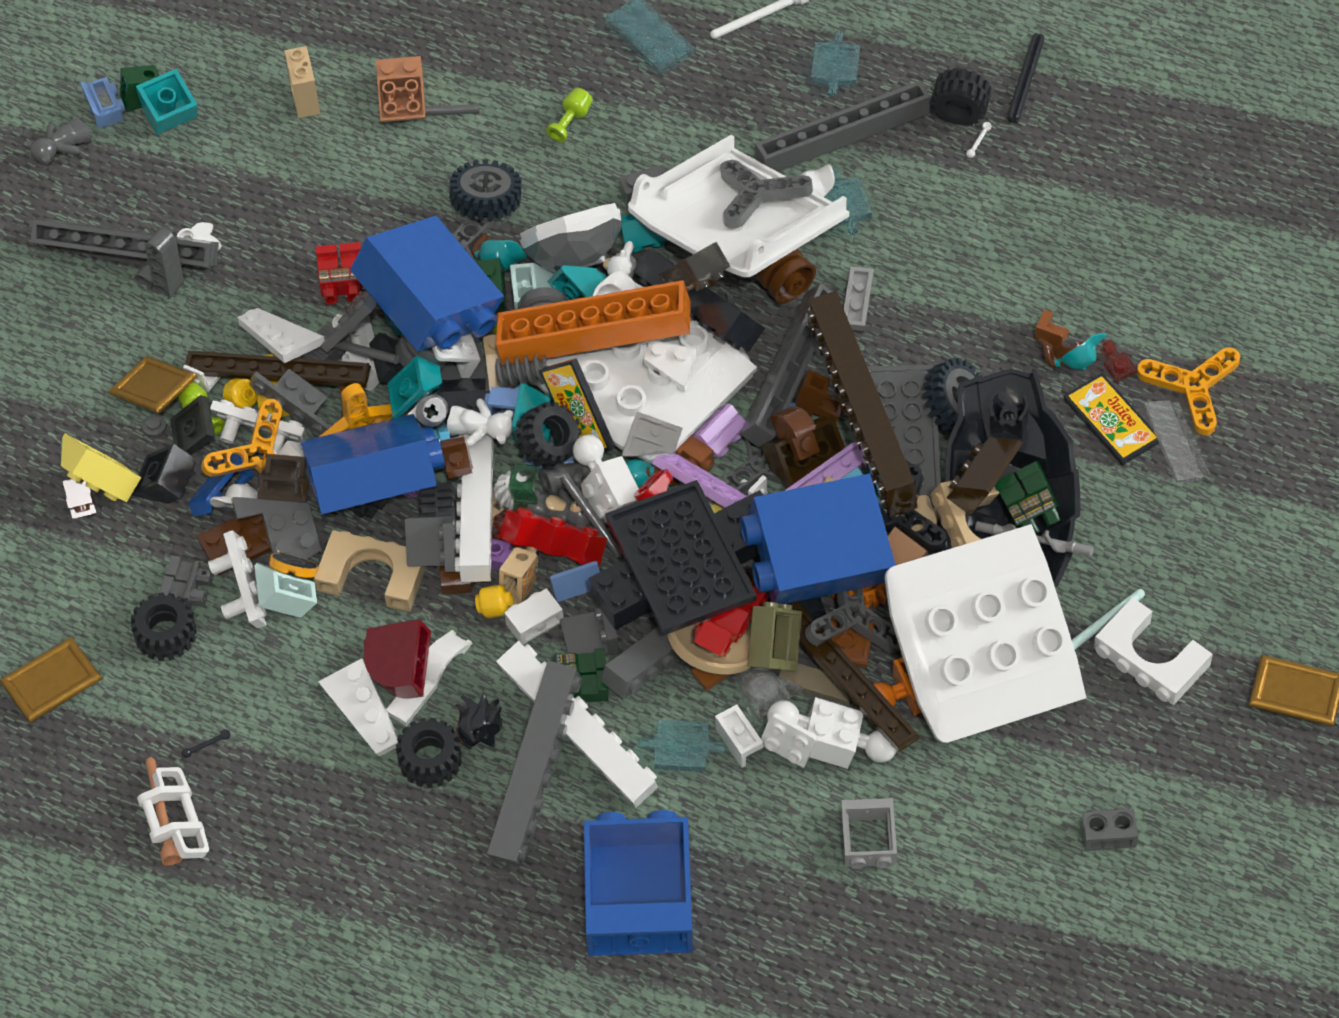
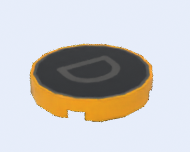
[269,553,319,578]

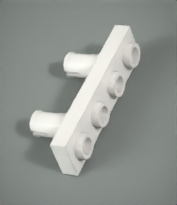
[332,314,380,390]
[210,400,307,454]
[208,530,267,628]

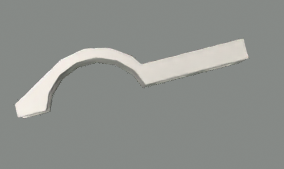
[386,630,472,726]

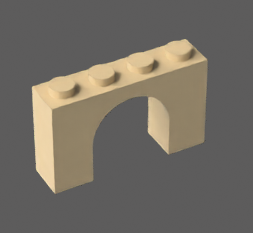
[930,481,999,548]
[314,530,427,612]

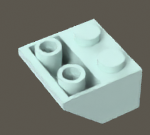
[510,263,555,310]
[254,563,317,618]

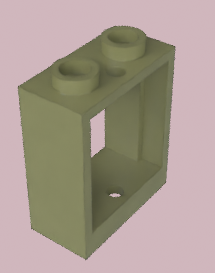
[748,602,802,672]

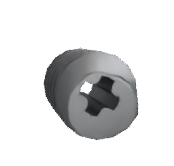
[416,394,448,427]

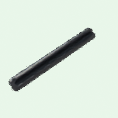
[1007,33,1044,123]

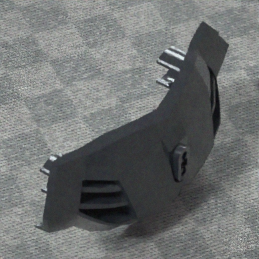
[927,369,1081,588]

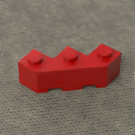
[499,507,607,566]
[694,585,770,658]

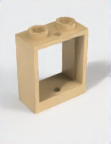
[284,46,320,118]

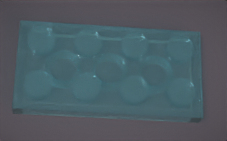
[605,0,695,75]

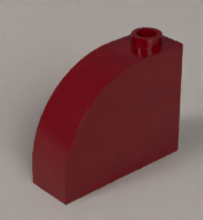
[364,619,431,699]

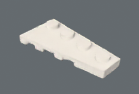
[237,308,325,363]
[318,659,398,756]

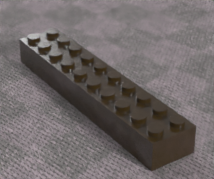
[807,291,918,517]

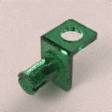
[508,463,538,510]

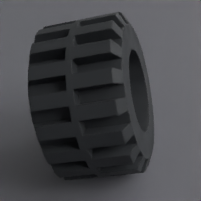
[930,68,992,125]
[514,402,582,467]
[419,482,458,539]
[131,593,197,661]
[396,718,462,788]

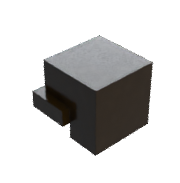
[257,454,308,503]

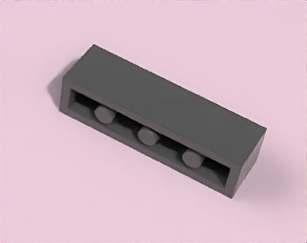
[601,626,680,699]

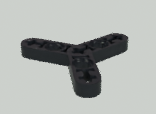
[880,464,948,553]

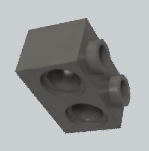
[1081,807,1138,851]

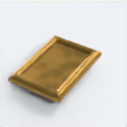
[108,355,197,414]
[0,637,103,723]
[1248,654,1339,727]

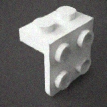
[432,333,481,378]
[761,713,817,768]

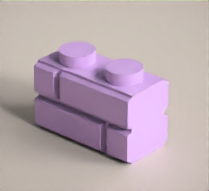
[692,404,746,458]

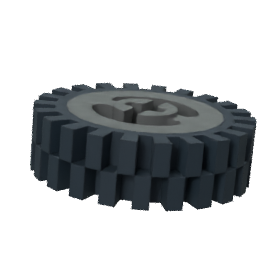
[450,159,521,221]
[923,358,983,434]

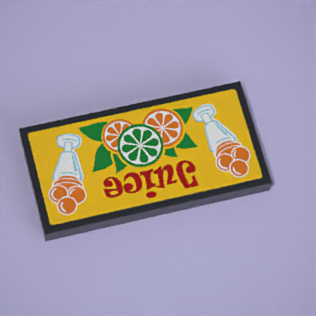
[539,358,615,451]
[1064,373,1161,466]

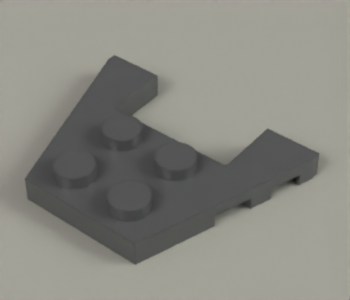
[231,497,321,581]

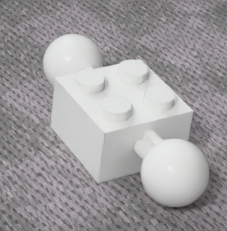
[573,435,639,526]
[767,697,896,769]

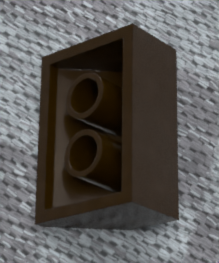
[761,417,845,488]
[946,437,1023,515]

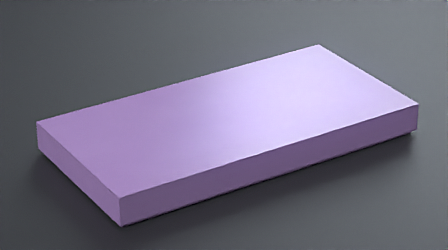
[652,454,747,508]

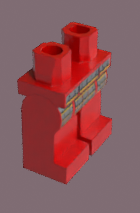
[315,242,364,305]

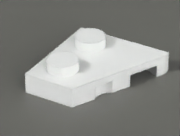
[644,340,697,391]

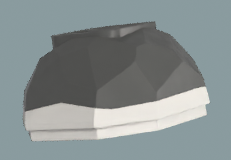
[520,203,622,273]

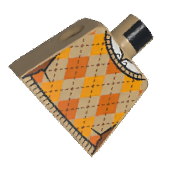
[499,547,539,605]

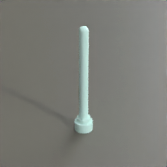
[1072,589,1145,650]

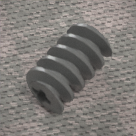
[496,354,548,388]

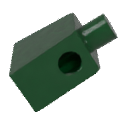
[120,65,160,113]

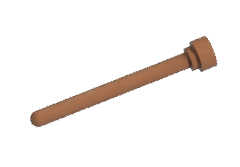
[145,757,182,866]

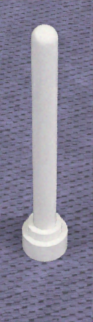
[710,0,809,39]

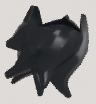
[455,693,503,750]

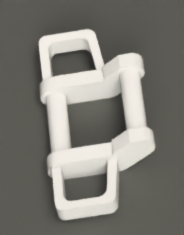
[137,767,209,859]

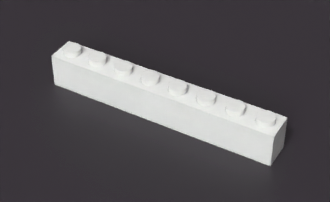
[455,433,494,582]
[496,641,658,808]

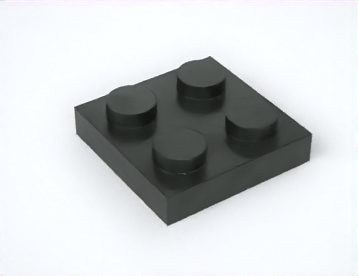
[170,395,215,455]

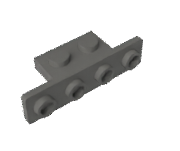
[249,369,331,437]

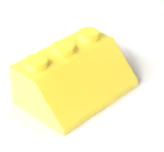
[61,433,141,502]

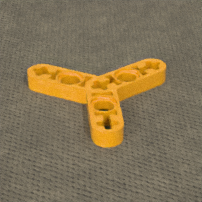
[1137,347,1240,435]
[319,383,407,437]
[201,399,282,477]

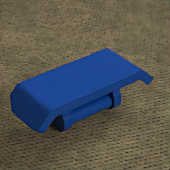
[189,450,259,517]

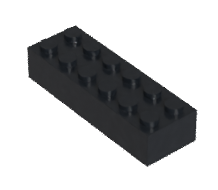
[633,248,765,351]

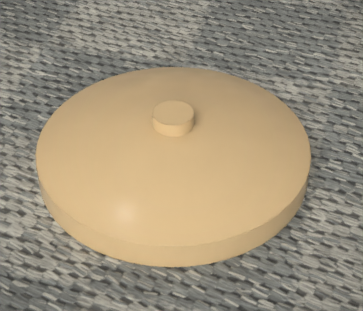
[667,617,752,674]

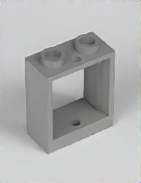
[841,798,897,869]

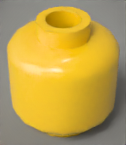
[223,378,258,409]
[475,584,514,619]

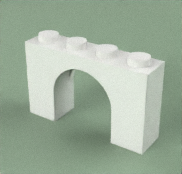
[1094,597,1213,705]

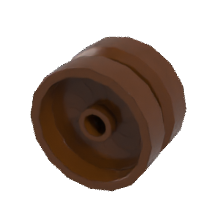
[756,249,816,304]

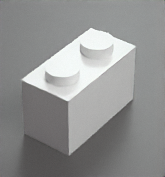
[504,588,563,645]

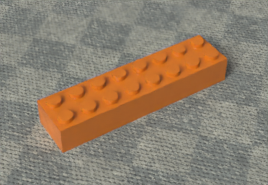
[496,280,691,365]

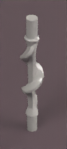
[975,521,1094,556]

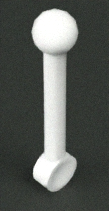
[966,122,992,158]

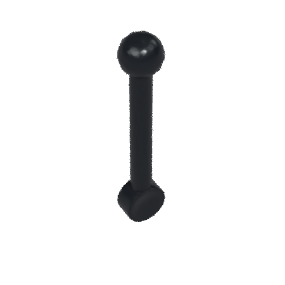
[181,729,230,758]

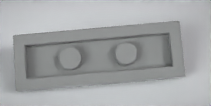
[844,266,874,331]

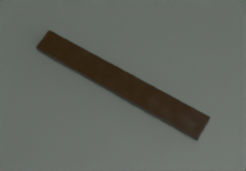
[185,350,371,388]
[776,602,919,753]

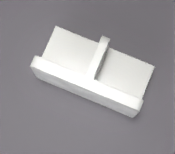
[715,705,763,768]

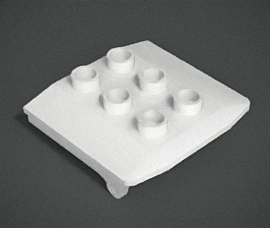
[628,135,850,277]
[536,282,757,464]
[885,524,1086,743]

